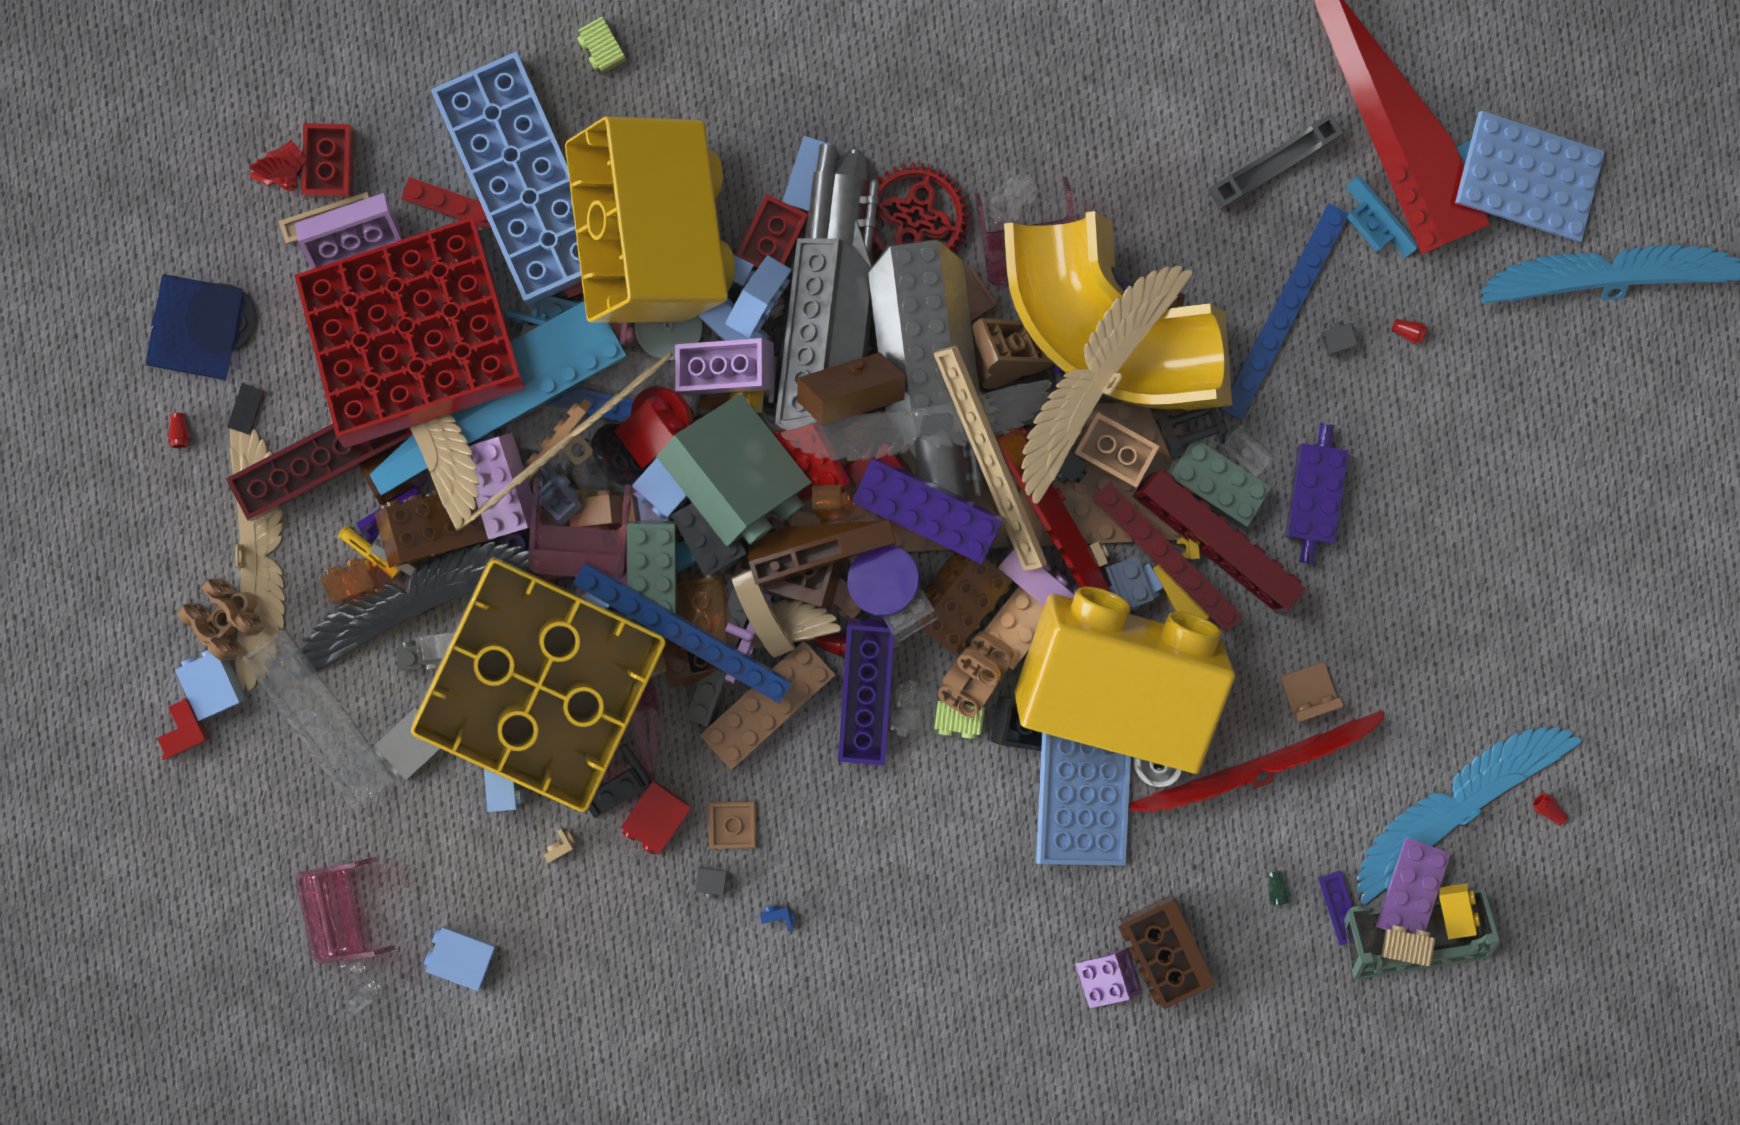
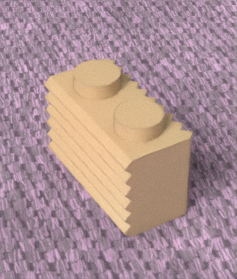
[1381,925,1435,966]

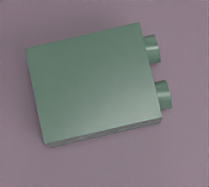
[656,393,811,547]

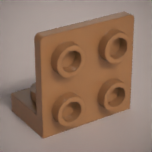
[1280,662,1344,722]

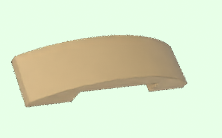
[732,570,795,658]

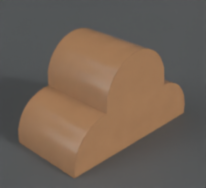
[971,318,1055,389]

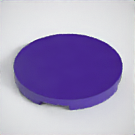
[848,545,920,617]

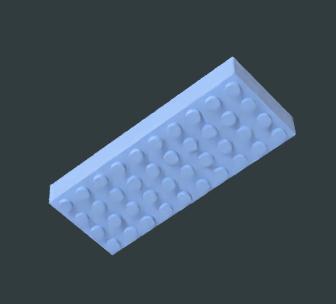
[431,51,582,306]

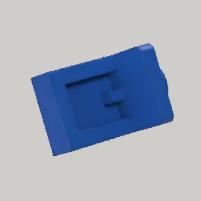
[760,904,797,931]

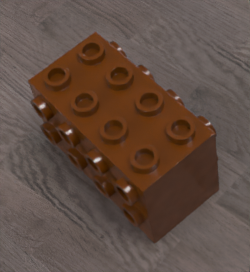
[374,490,490,568]
[904,551,1013,654]

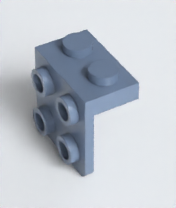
[533,461,583,525]

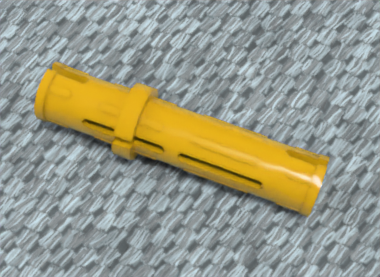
[338,525,401,579]

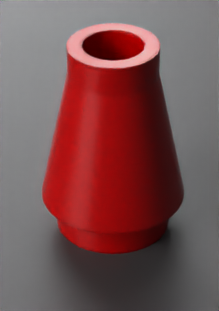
[1391,318,1428,344]
[168,413,191,448]
[815,634,847,657]
[1533,792,1568,826]

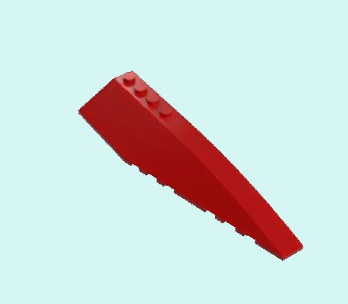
[1314,0,1490,254]
[995,425,1110,592]

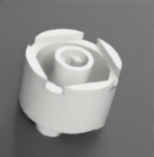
[1133,758,1182,787]

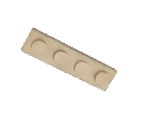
[278,192,370,244]

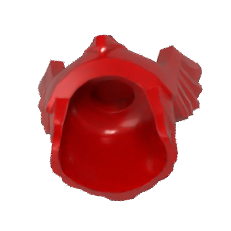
[249,140,307,191]

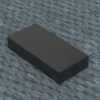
[227,383,265,435]

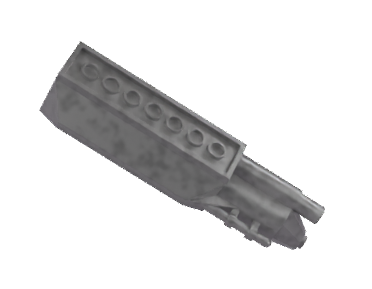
[773,144,880,439]
[868,240,984,500]

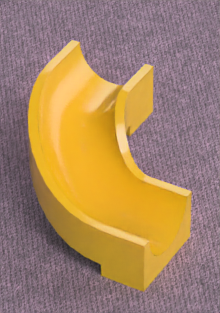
[1004,211,1232,410]

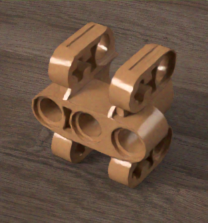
[177,578,266,661]
[938,631,1014,717]

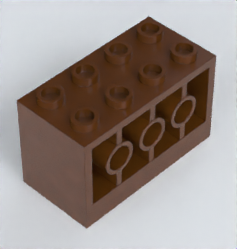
[733,528,845,609]
[1118,895,1215,1009]

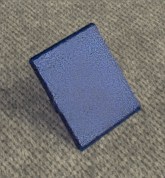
[146,274,243,380]

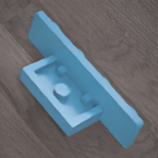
[1346,176,1418,257]
[506,295,581,328]

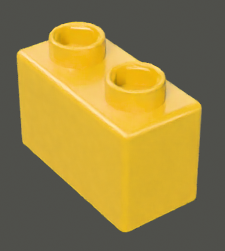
[565,116,735,323]
[1014,587,1235,774]

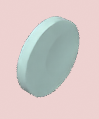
[634,315,702,361]

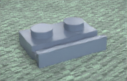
[1105,556,1154,609]

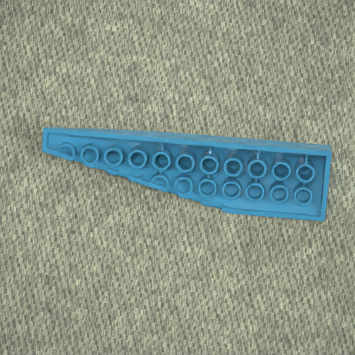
[370,301,628,496]

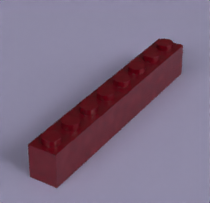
[1092,482,1243,634]

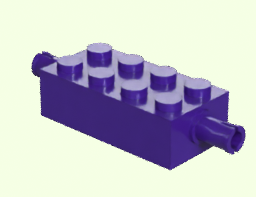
[1285,423,1349,564]

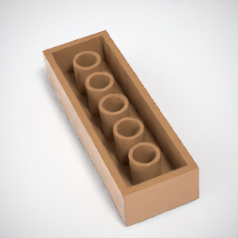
[699,640,836,770]

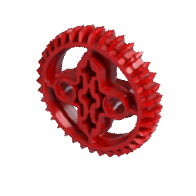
[864,162,970,256]

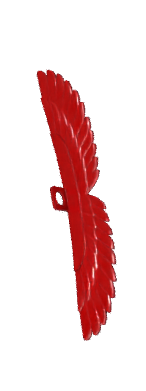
[1128,710,1385,812]

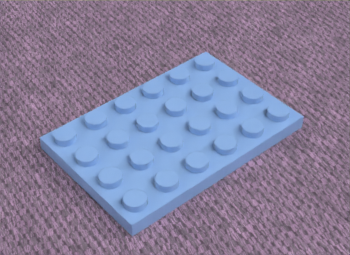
[1455,111,1605,242]
[1036,733,1131,866]

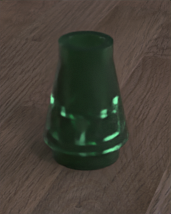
[1268,871,1292,906]

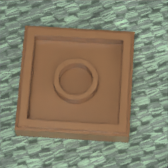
[708,801,756,849]

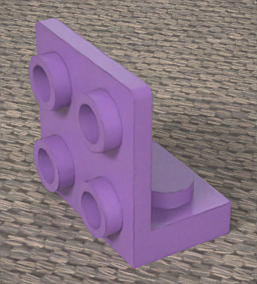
[1076,947,1141,1008]

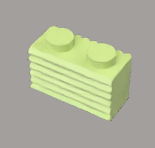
[577,17,627,74]
[934,700,985,739]

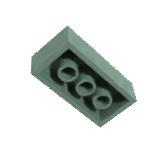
[1167,440,1271,528]
[627,521,678,619]

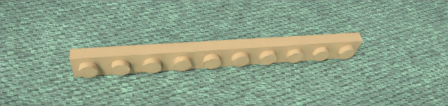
[934,345,1047,571]

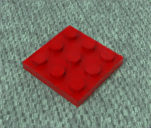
[773,420,851,498]

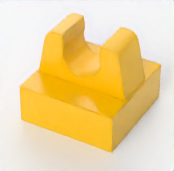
[1176,538,1200,559]

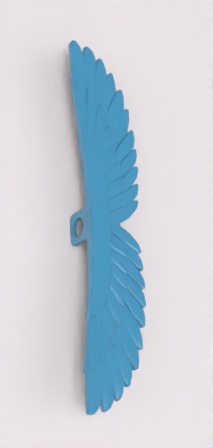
[1481,245,1740,304]
[1357,727,1582,905]

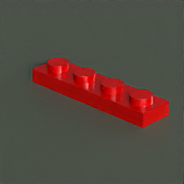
[401,177,491,230]

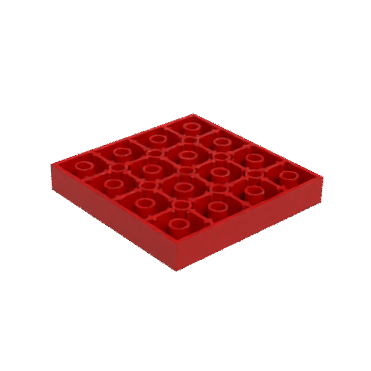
[294,216,526,448]

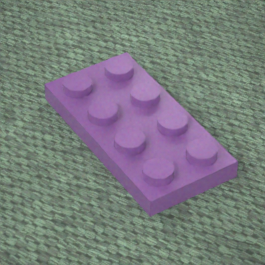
[1376,838,1451,934]

